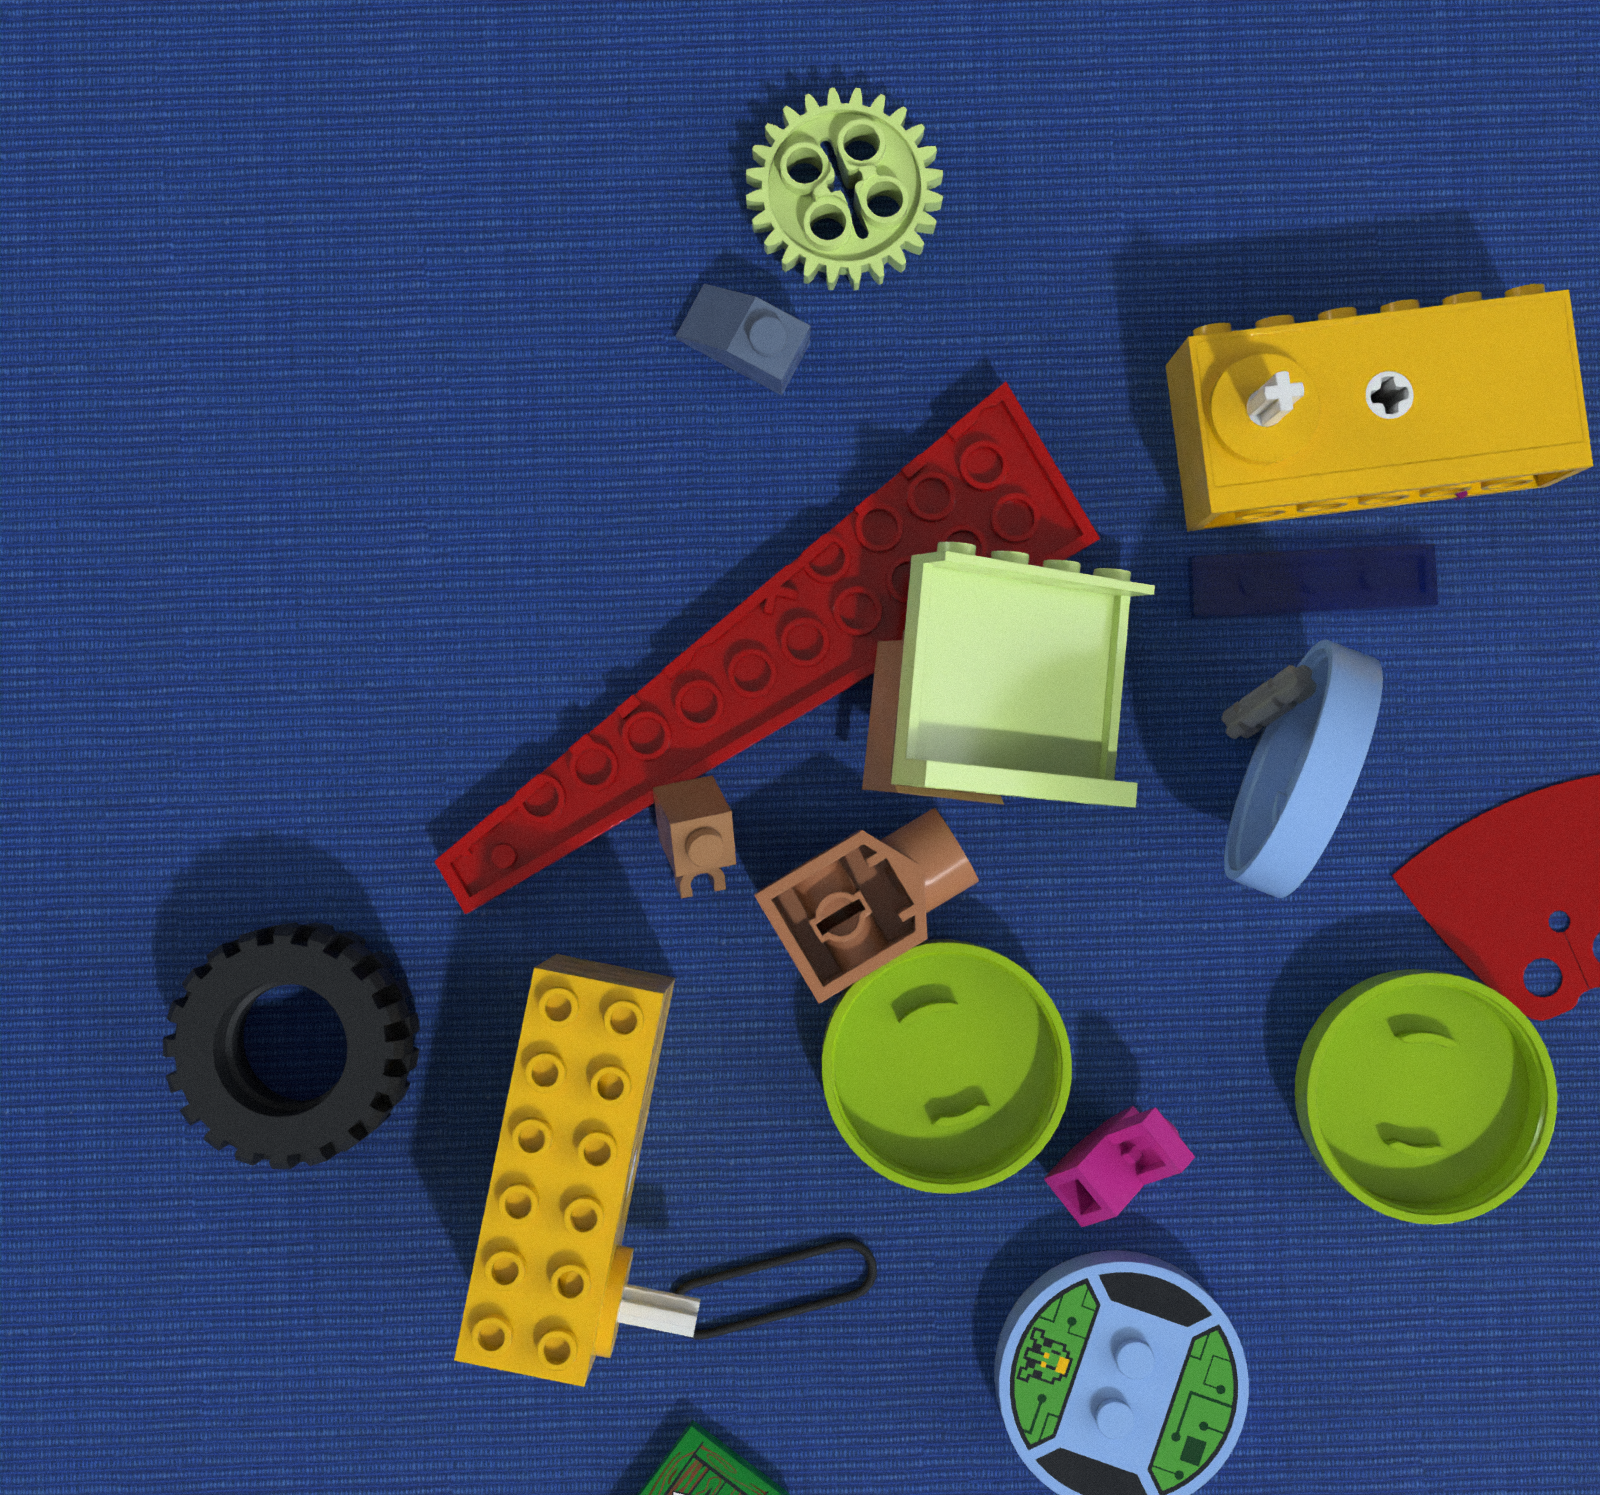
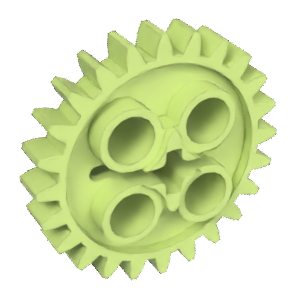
[746,88,943,291]

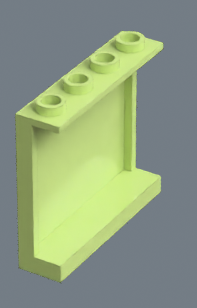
[891,542,1155,808]

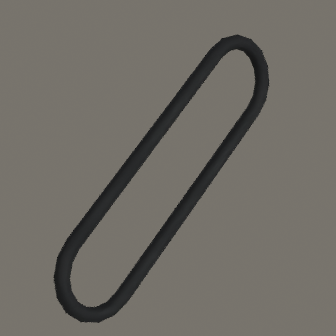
[674,1239,877,1340]

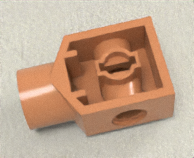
[754,808,979,1004]

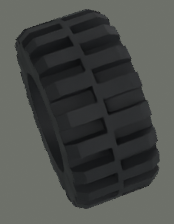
[163,922,420,1169]

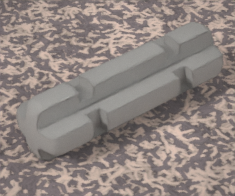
[1221,665,1317,739]

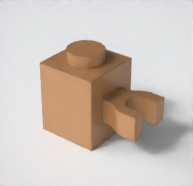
[653,775,736,899]

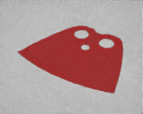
[1392,774,1600,1021]

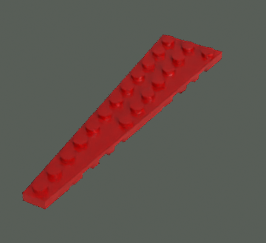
[434,382,1100,914]

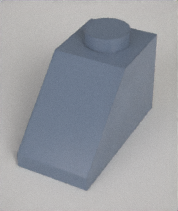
[675,284,811,395]

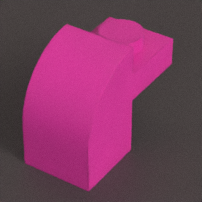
[1044,1106,1195,1227]

